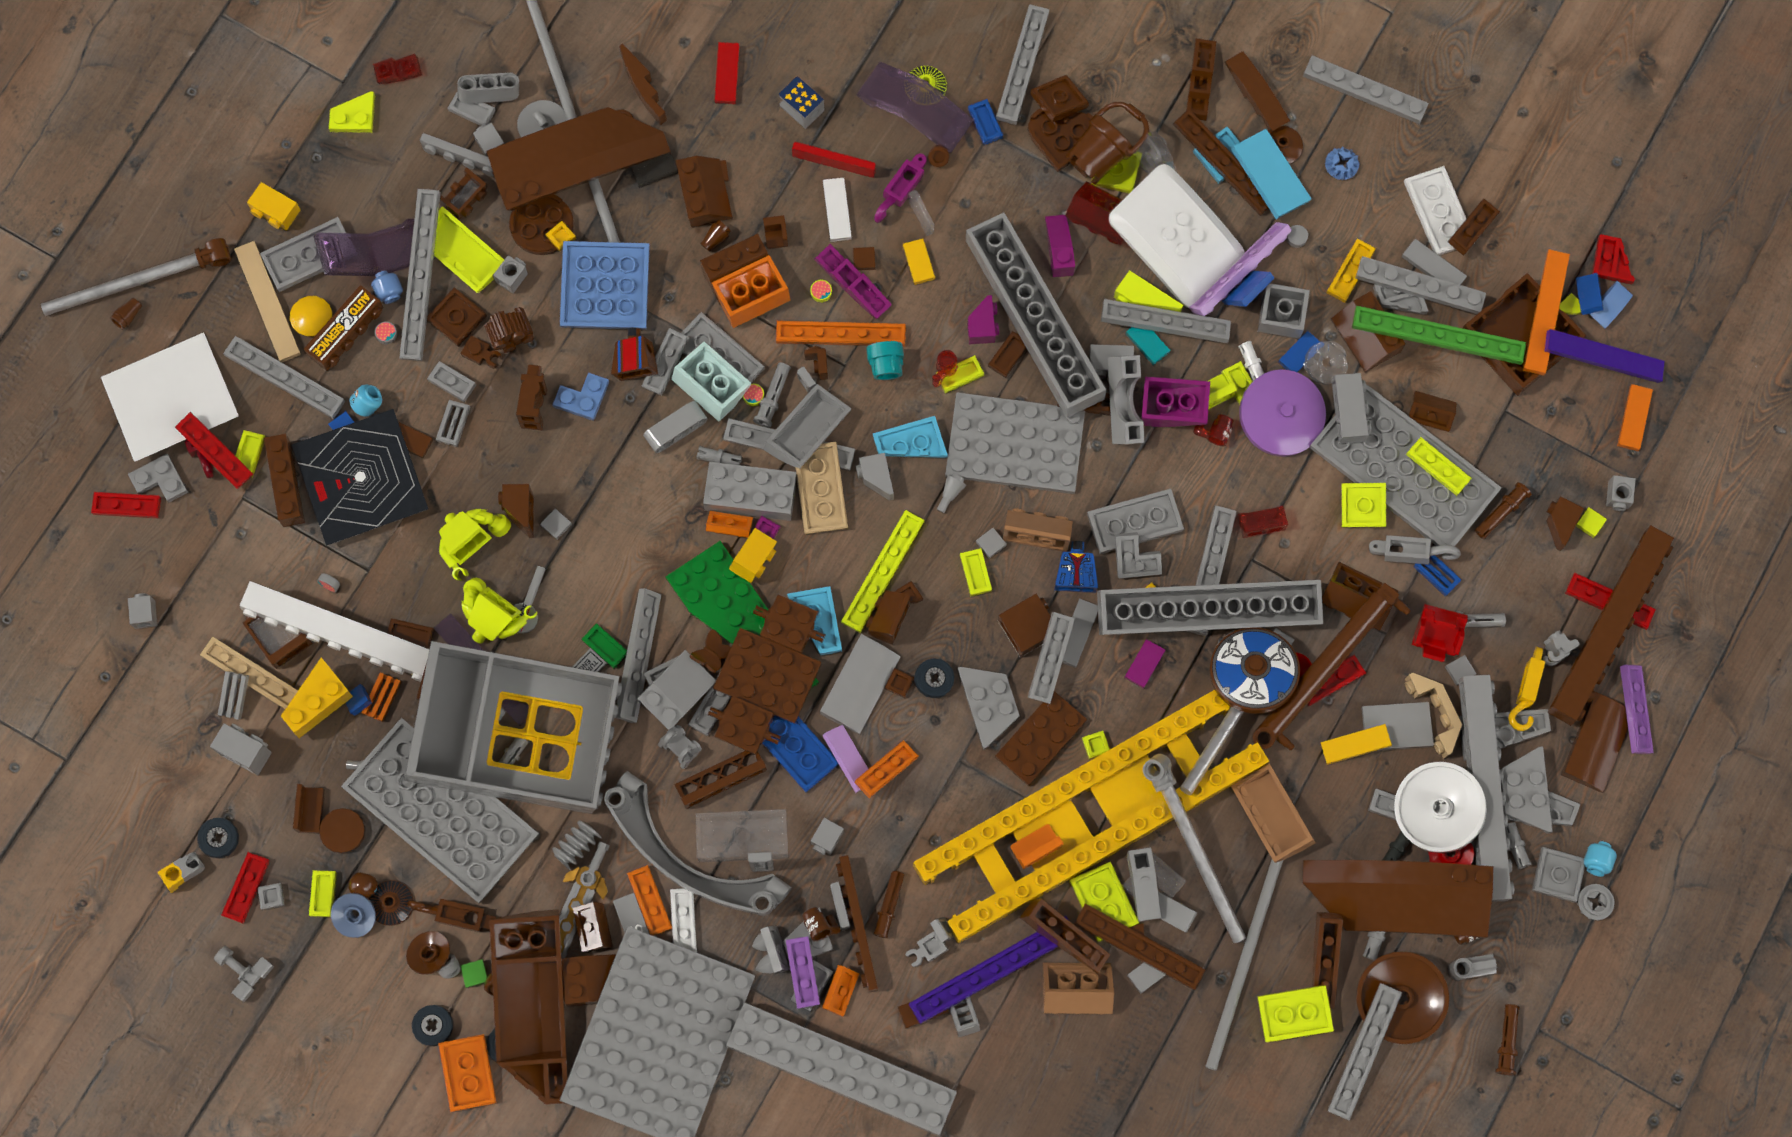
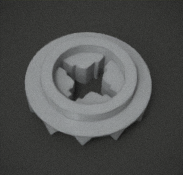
[1577,884,1614,921]

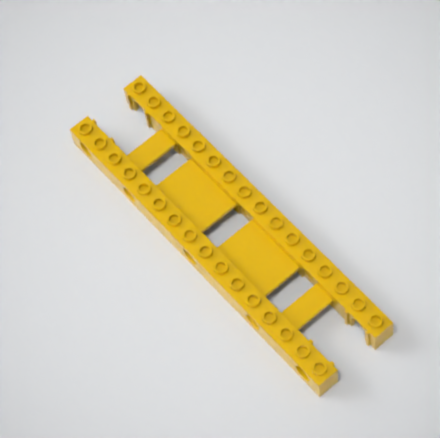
[913,690,1270,944]

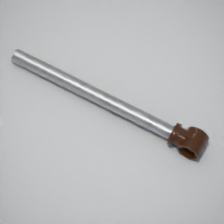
[41,238,231,316]

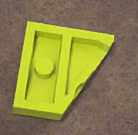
[329,92,375,133]

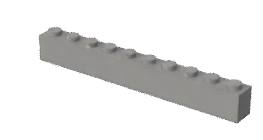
[1459,675,1514,902]

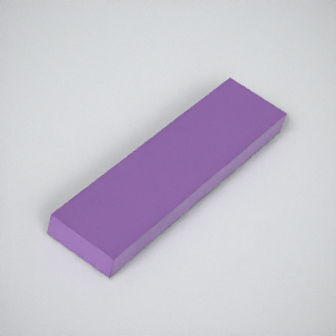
[1620,665,1654,754]

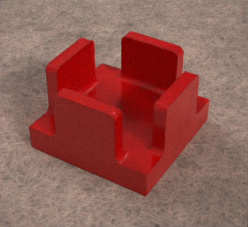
[1412,604,1468,662]

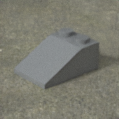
[637,650,717,730]

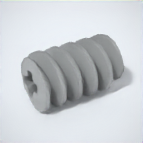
[552,820,602,871]

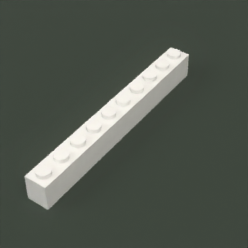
[239,581,429,682]

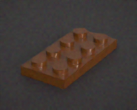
[995,691,1087,787]

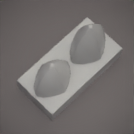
[752,926,790,974]

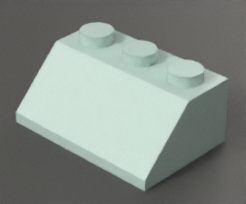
[672,342,751,421]

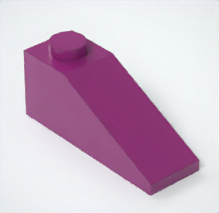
[1045,215,1075,278]

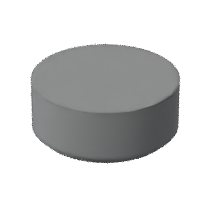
[1286,225,1308,248]

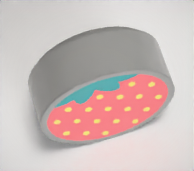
[375,322,397,344]
[317,573,340,592]

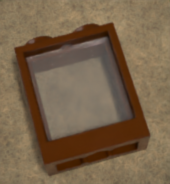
[243,616,313,669]

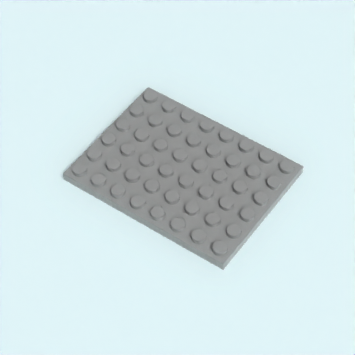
[559,926,755,1137]

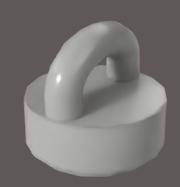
[438,954,461,979]

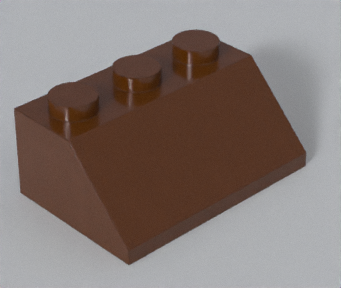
[676,156,733,228]
[700,234,768,305]
[1331,291,1406,372]
[1322,562,1398,631]

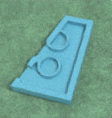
[873,416,948,458]

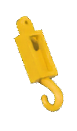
[1508,647,1545,731]

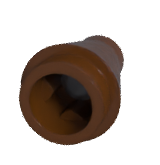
[700,220,731,252]
[110,298,142,330]

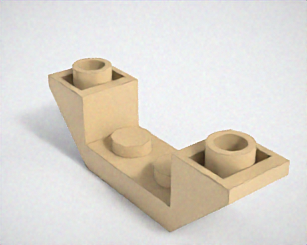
[1405,673,1462,759]

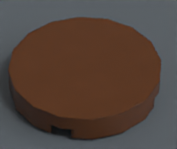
[319,808,366,854]

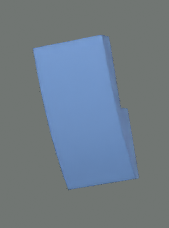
[1589,281,1633,328]

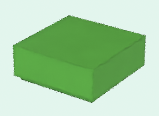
[460,959,488,988]

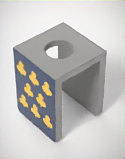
[779,77,824,129]

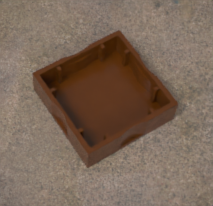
[1463,273,1586,396]

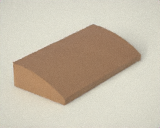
[1231,763,1316,863]

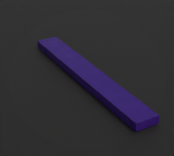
[909,916,1069,1024]

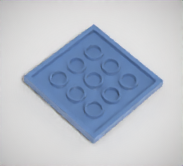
[560,241,650,330]

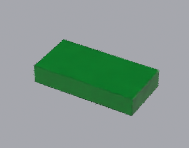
[581,623,627,669]

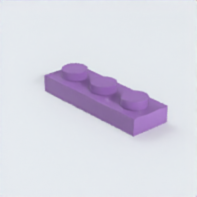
[786,936,820,1009]

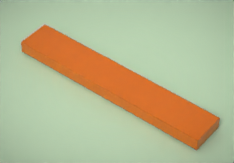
[1523,249,1570,376]
[776,321,906,347]

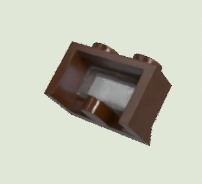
[440,168,487,220]

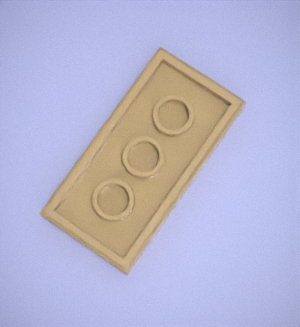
[796,442,848,535]

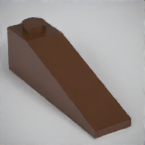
[1020,899,1110,973]
[1312,912,1343,1009]

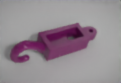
[874,153,927,223]

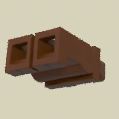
[516,365,547,431]

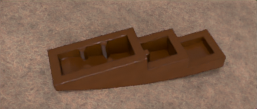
[1186,38,1217,121]
[619,44,667,126]
[1225,51,1290,132]

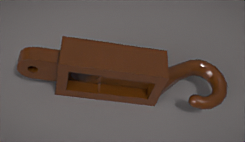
[407,899,496,933]

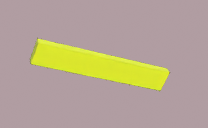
[841,510,924,633]

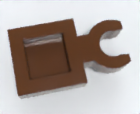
[460,336,502,369]

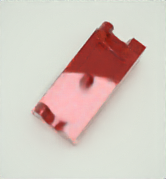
[1238,505,1288,538]

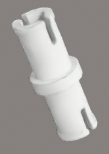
[1238,341,1264,381]

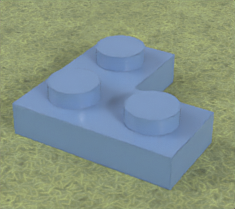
[553,373,609,421]

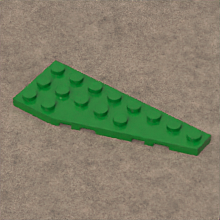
[665,541,819,690]

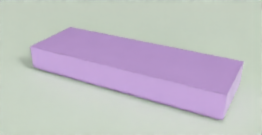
[822,725,868,793]

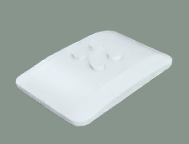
[1109,164,1245,308]

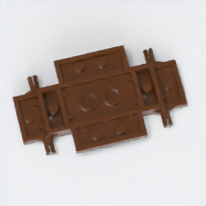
[708,595,826,755]

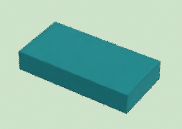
[1126,327,1170,366]

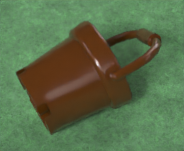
[1065,102,1149,185]

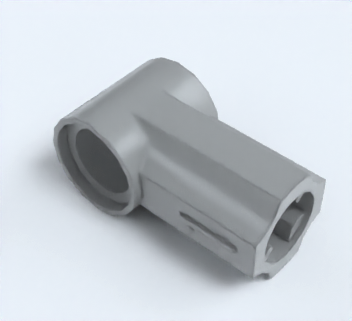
[1448,954,1497,981]

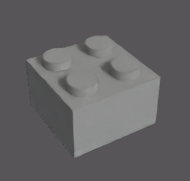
[1257,283,1310,339]
[210,723,272,776]

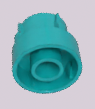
[866,341,904,380]

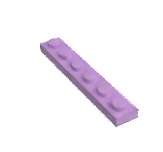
[1189,222,1292,316]

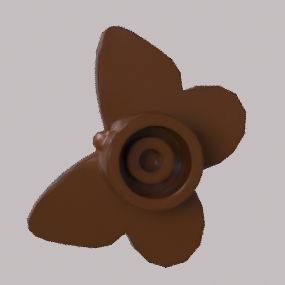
[689,629,731,673]

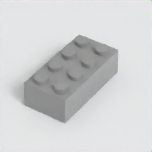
[703,462,797,521]

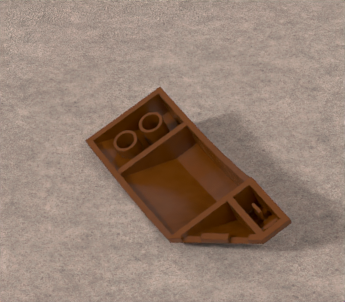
[486,107,671,211]
[1302,860,1494,938]
[489,909,568,1104]

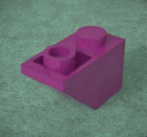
[967,295,999,345]

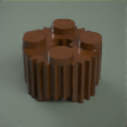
[484,307,534,353]

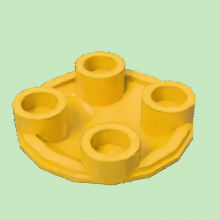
[290,296,332,336]

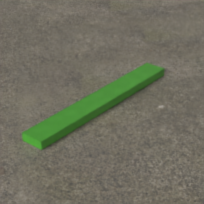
[1352,306,1526,365]

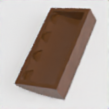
[1561,692,1628,793]

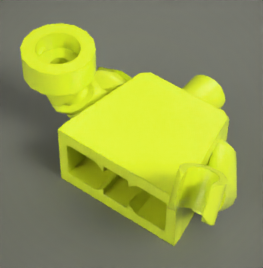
[439,509,511,581]
[461,577,538,644]

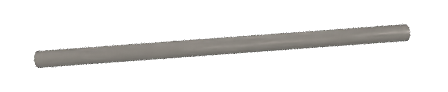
[1205,859,1283,1071]

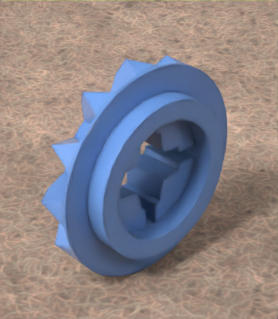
[1325,147,1360,180]

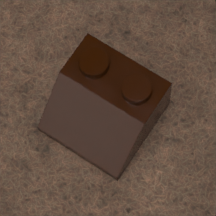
[498,484,534,538]
[866,591,911,645]

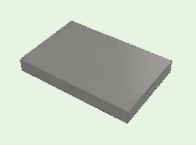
[1361,702,1434,751]

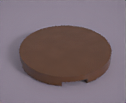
[509,195,574,255]

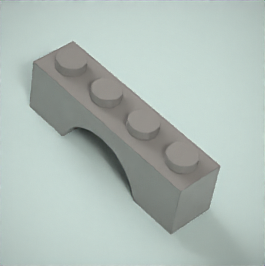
[1108,355,1144,444]

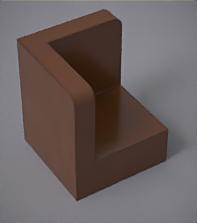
[763,215,788,249]

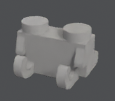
[1543,630,1580,667]
[658,725,702,769]

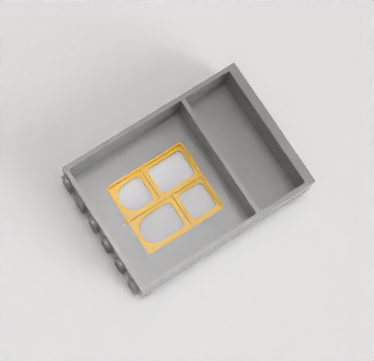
[404,641,622,814]

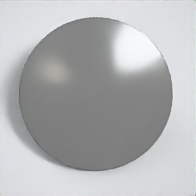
[517,100,567,137]

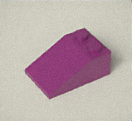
[1141,377,1210,427]

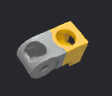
[157,852,205,893]

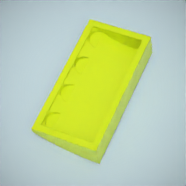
[434,206,504,293]

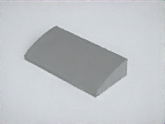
[763,384,852,468]
[820,634,901,735]

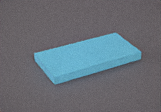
[1231,129,1311,219]

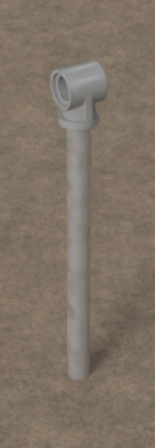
[1180,628,1295,795]
[1143,754,1246,943]

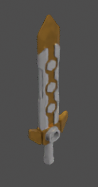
[559,841,609,959]

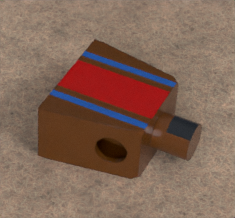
[611,327,658,381]

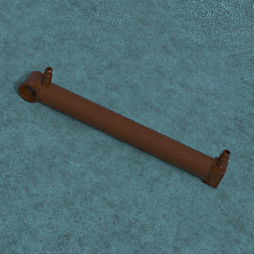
[1251,583,1411,750]

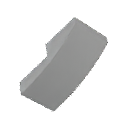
[1158,891,1197,932]

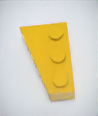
[281,657,353,738]

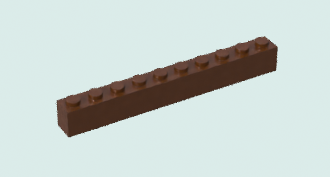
[1547,525,1674,726]

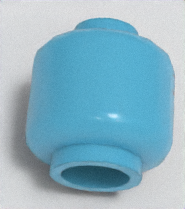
[349,384,383,417]
[1583,841,1617,877]

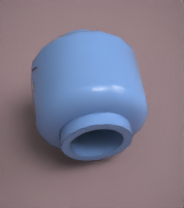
[371,270,403,304]

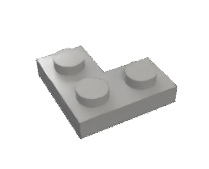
[128,454,188,502]
[1115,532,1162,579]

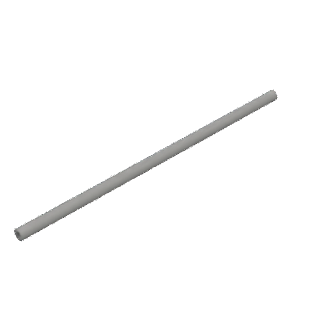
[526,0,620,243]

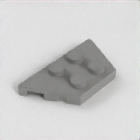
[957,667,1019,750]
[1501,747,1553,833]

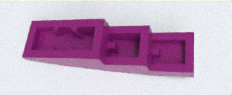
[814,244,892,319]

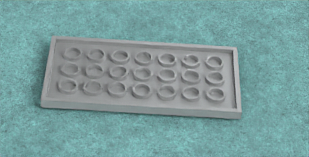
[1309,384,1502,554]
[341,718,539,903]

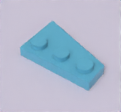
[787,586,842,656]

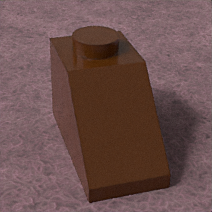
[1546,496,1584,551]

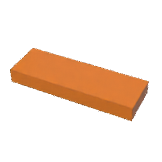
[1617,384,1653,451]
[854,740,919,799]
[627,865,672,936]

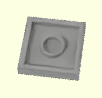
[1531,847,1585,903]

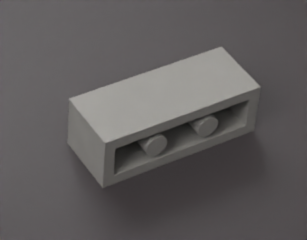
[1332,373,1371,443]

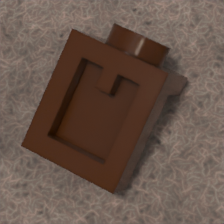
[804,346,828,380]

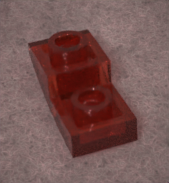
[373,54,422,84]

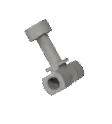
[214,946,274,1002]

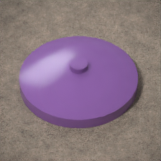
[1239,370,1326,457]

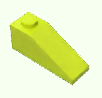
[1113,270,1183,312]

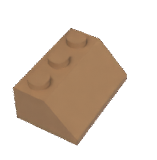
[1003,509,1073,552]
[1043,963,1114,1014]

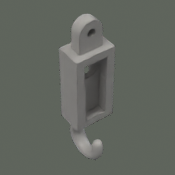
[1369,535,1461,564]

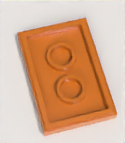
[438,1034,497,1112]

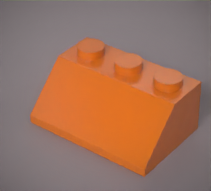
[712,255,791,328]

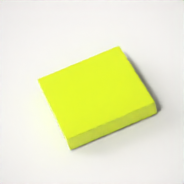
[1091,152,1142,194]
[1342,483,1386,527]

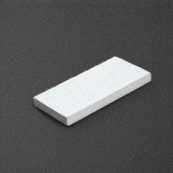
[1404,166,1475,255]

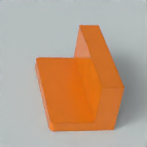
[1010,824,1064,870]

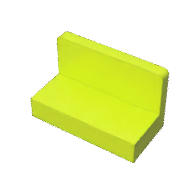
[1208,374,1237,410]

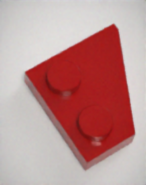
[1592,234,1635,285]

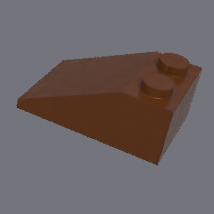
[562,954,616,1007]

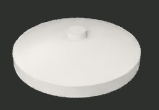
[1394,762,1487,853]

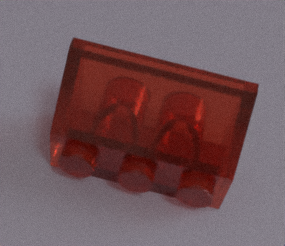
[1065,181,1125,245]

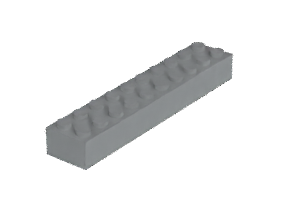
[966,213,1106,418]
[1097,580,1323,635]
[726,1002,957,1137]

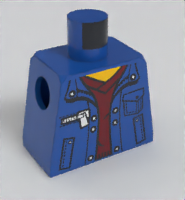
[1054,541,1098,593]

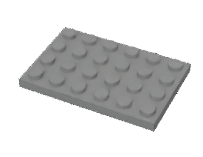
[945,392,1085,494]

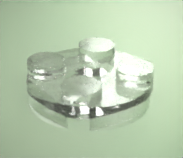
[1303,341,1348,385]

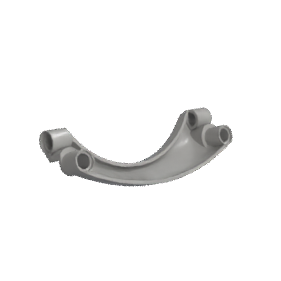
[604,771,792,916]

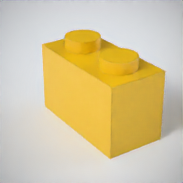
[247,182,301,231]
[729,528,777,583]

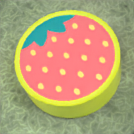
[810,280,832,303]
[743,384,764,406]

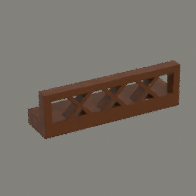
[674,751,767,809]

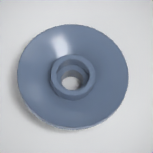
[331,893,376,938]

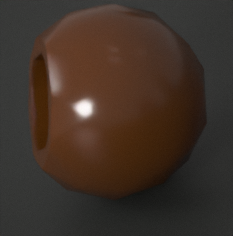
[349,872,378,899]

